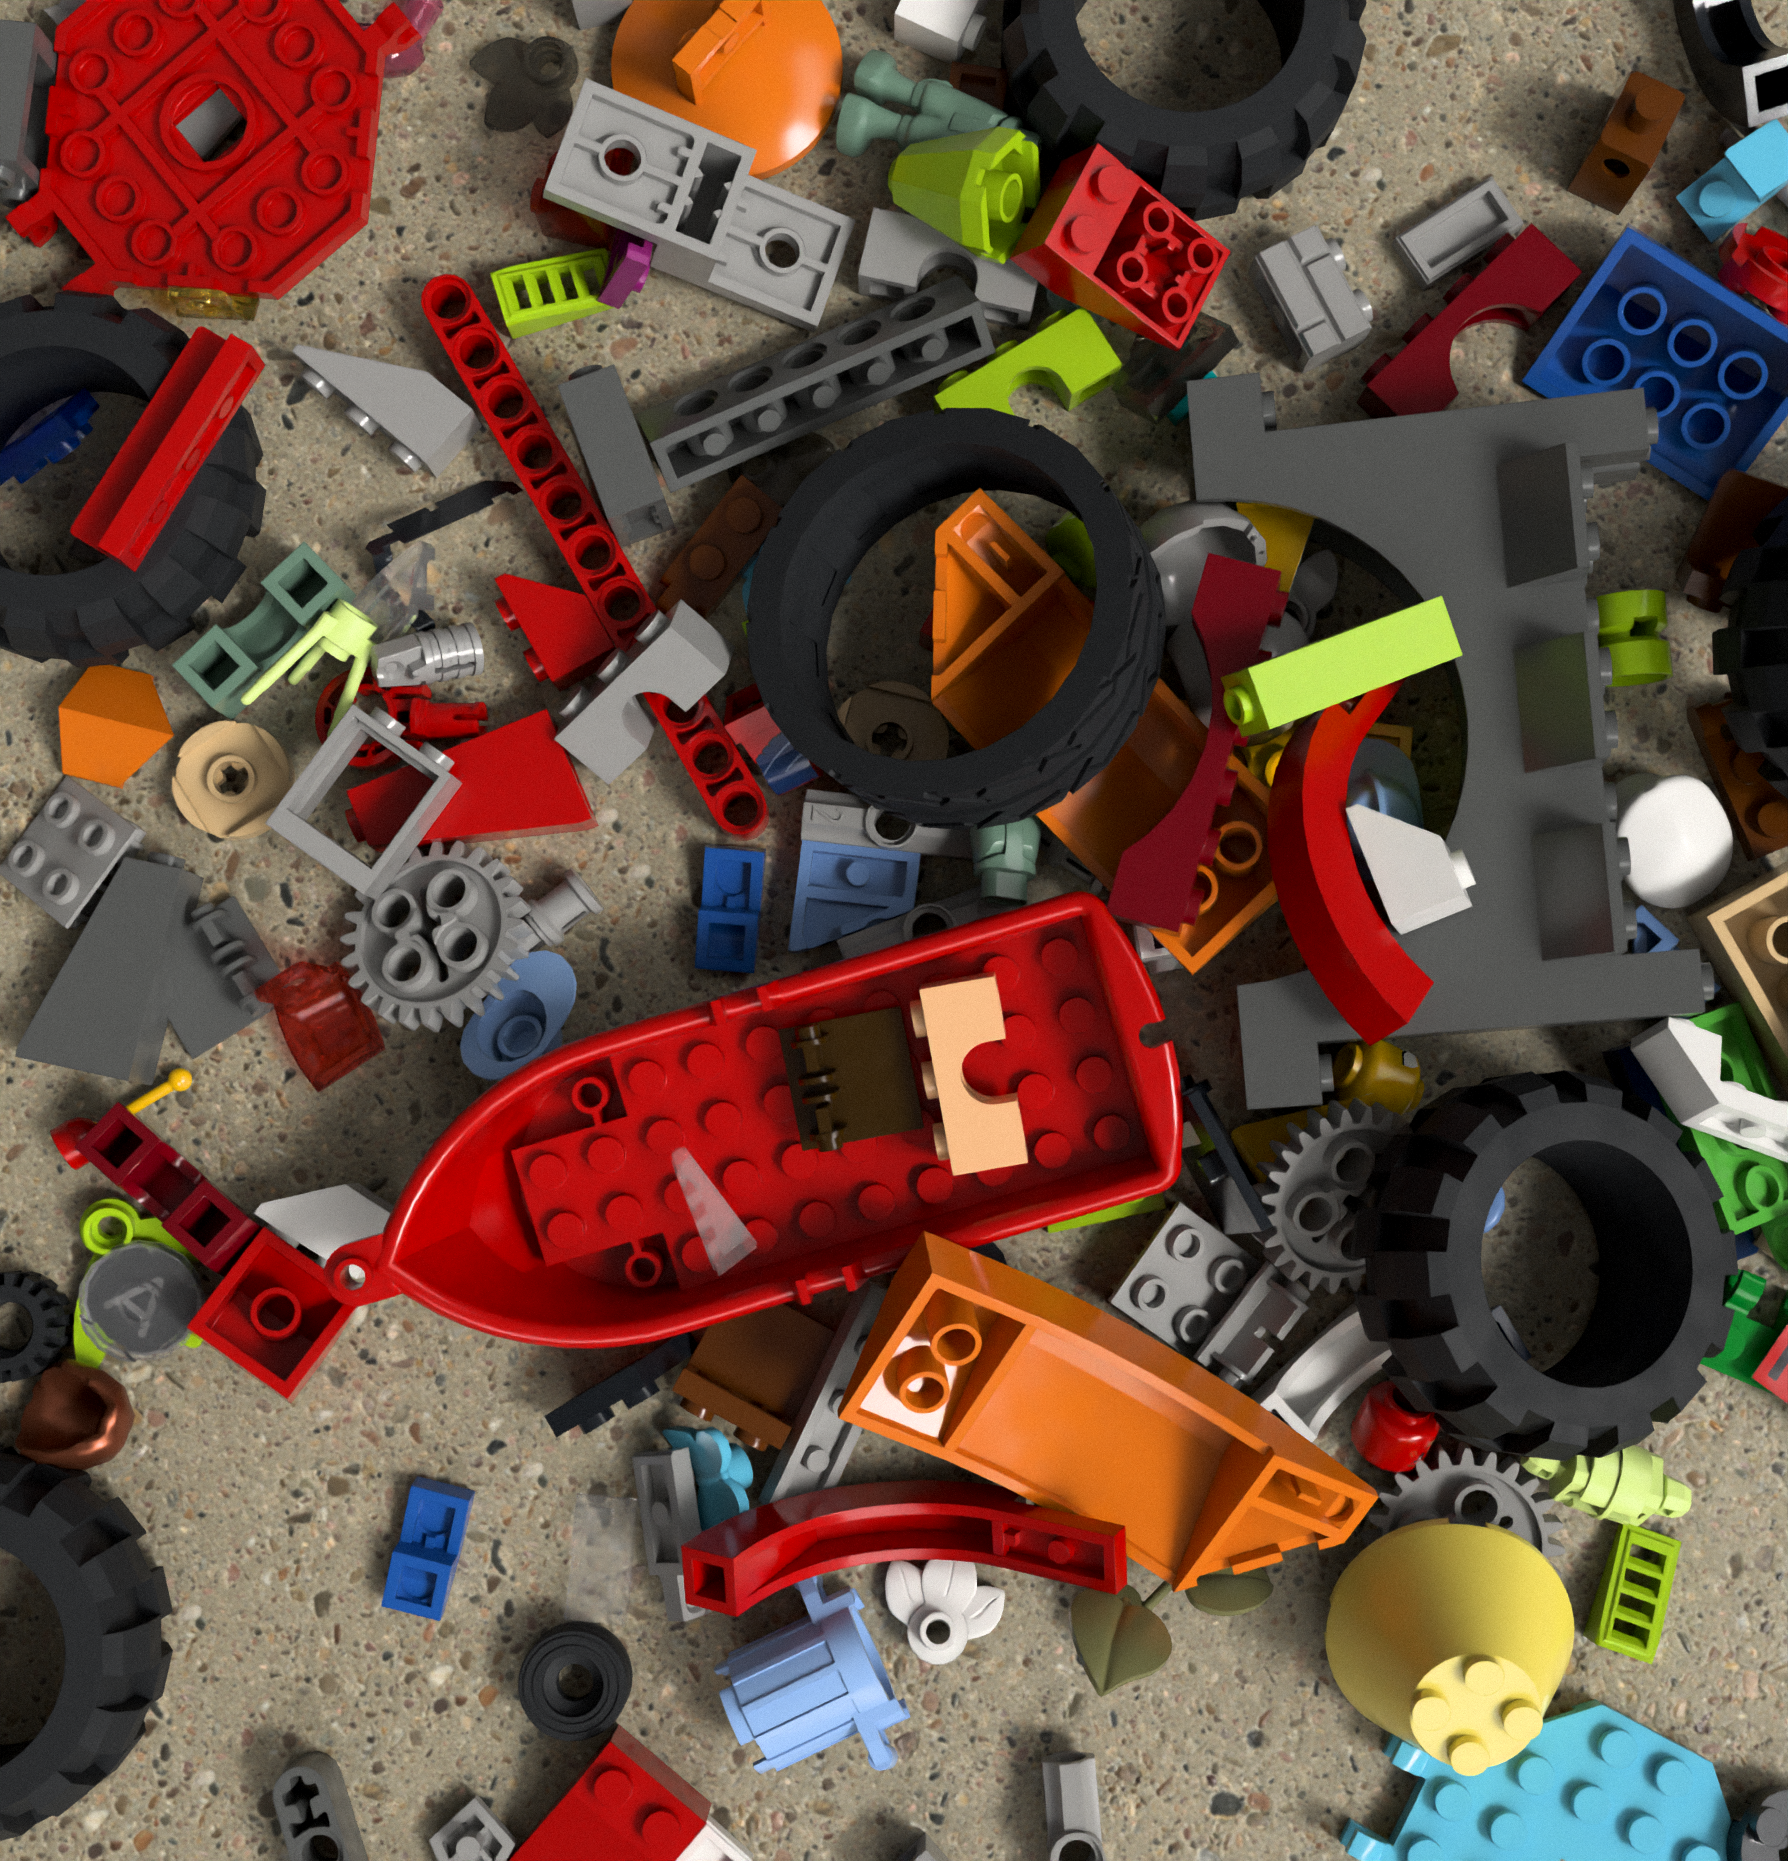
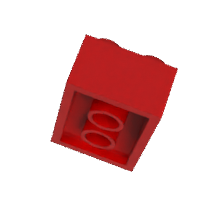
[507,1724,712,1861]

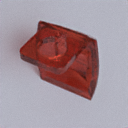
[254,961,386,1092]

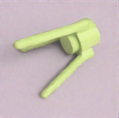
[240,599,378,737]

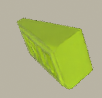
[490,248,623,339]
[1583,1523,1681,1664]

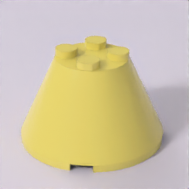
[1324,1518,1574,1776]

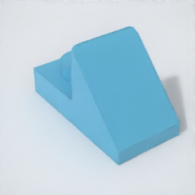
[1676,119,1788,244]

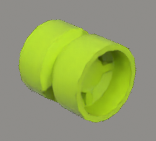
[1596,589,1673,687]

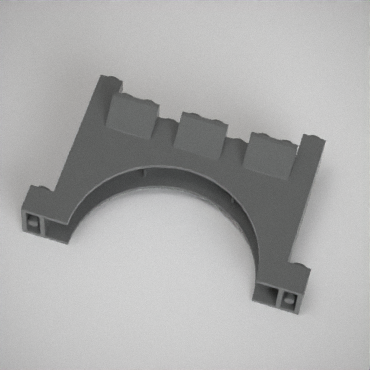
[1186,372,1714,1110]

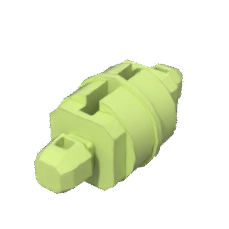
[1520,1445,1691,1527]

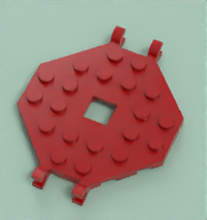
[5,0,422,300]

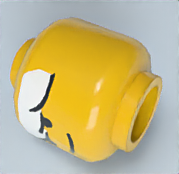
[1332,1040,1424,1116]

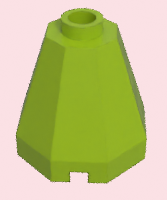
[888,126,1041,264]

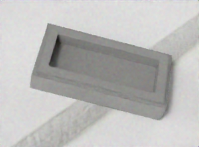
[1391,176,1524,292]

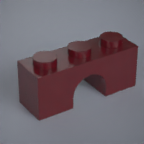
[74,1102,263,1277]

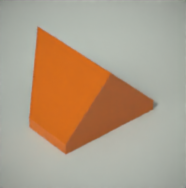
[58,664,174,789]

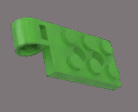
[1657,1001,1788,1271]

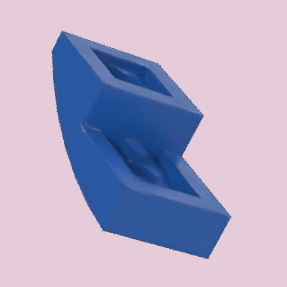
[695,844,766,973]
[381,1476,475,1621]

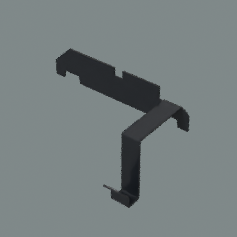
[366,480,523,632]

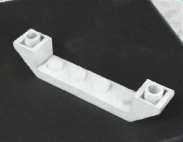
[1631,1016,1788,1163]

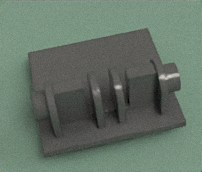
[167,896,296,1059]

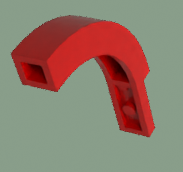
[1267,677,1434,1046]
[681,1480,1127,1617]

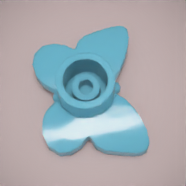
[662,1425,753,1531]

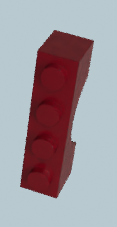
[1356,223,1582,419]

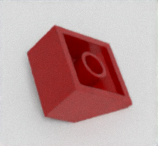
[186,1227,359,1404]

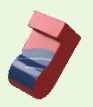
[724,683,824,796]

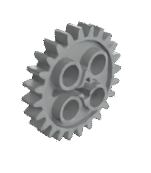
[340,840,533,1032]
[1251,1098,1413,1294]
[1361,1441,1565,1578]

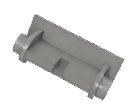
[1193,1260,1311,1390]

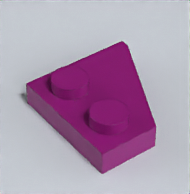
[597,228,653,309]

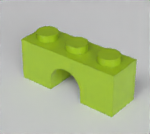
[933,307,1122,416]

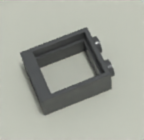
[0,19,59,209]
[557,364,675,548]

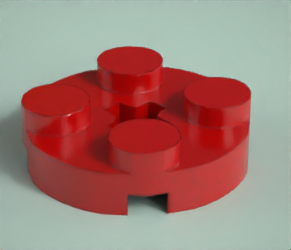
[1717,223,1788,325]

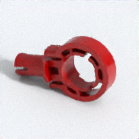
[315,667,488,771]

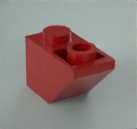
[494,573,616,692]

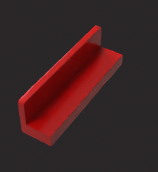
[70,326,265,572]

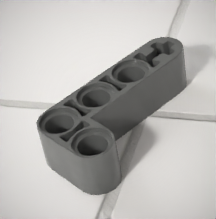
[273,1751,369,1861]

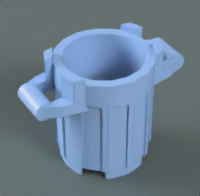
[714,1574,910,1774]

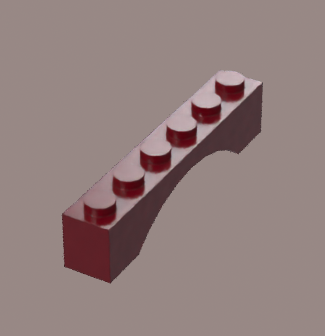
[1107,553,1289,938]

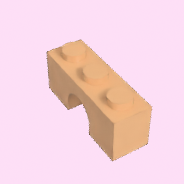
[910,971,1028,1176]

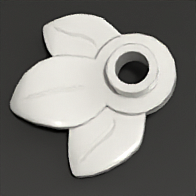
[885,1560,1005,1665]

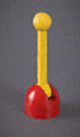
[50,1068,192,1171]

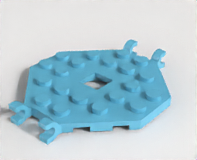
[1338,1699,1732,1861]

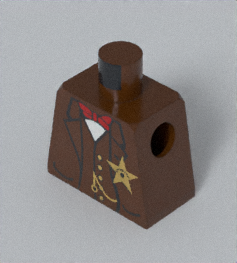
[1566,71,1685,215]

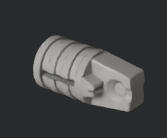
[370,622,484,687]

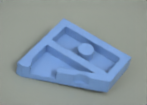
[788,840,921,954]

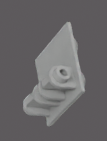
[0,776,147,929]
[1108,1201,1262,1362]

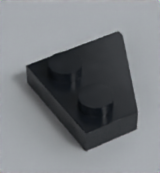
[544,1332,698,1437]

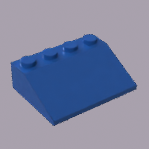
[1522,223,1788,501]

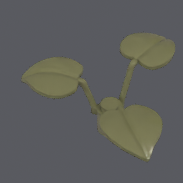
[1033,1502,1274,1697]

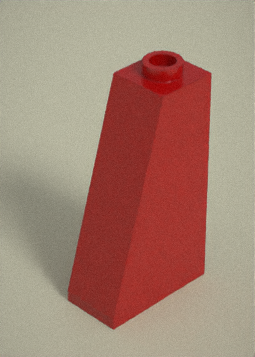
[345,708,599,853]

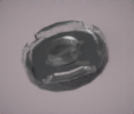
[78,1240,205,1362]

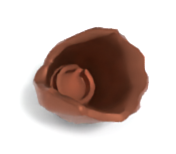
[15,1359,135,1470]

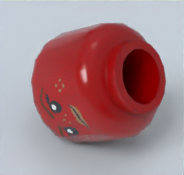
[1350,1380,1440,1472]

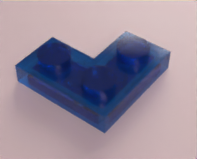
[0,387,100,486]

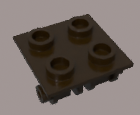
[778,1006,924,1152]

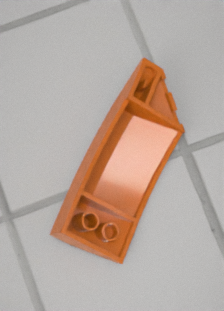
[837,1230,1379,1593]

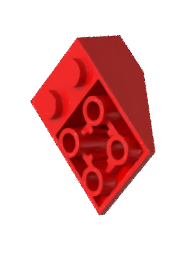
[1009,143,1231,351]

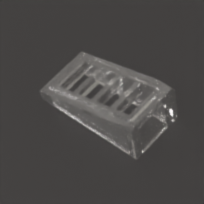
[670,1146,757,1276]

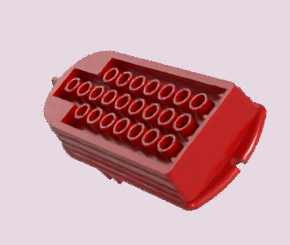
[324,891,1184,1349]

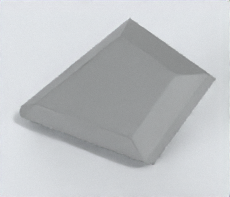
[429,1794,517,1861]

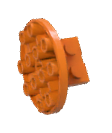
[611,0,843,180]

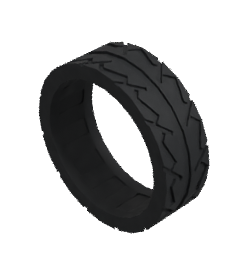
[746,408,1166,830]

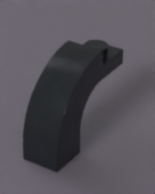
[1673,0,1788,128]

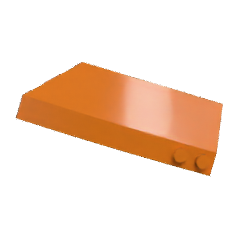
[931,488,1278,976]

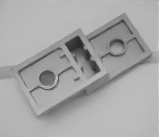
[543,78,856,333]

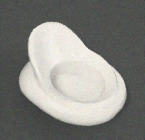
[1610,773,1733,909]

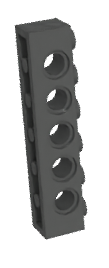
[636,275,996,493]

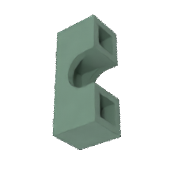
[172,541,361,720]

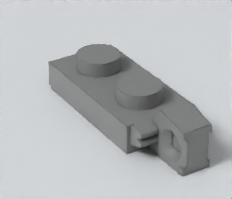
[632,1447,711,1622]

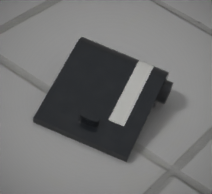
[1180,1073,1273,1235]

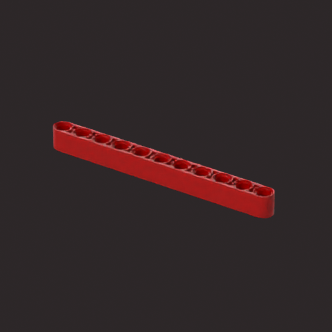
[421,274,769,841]

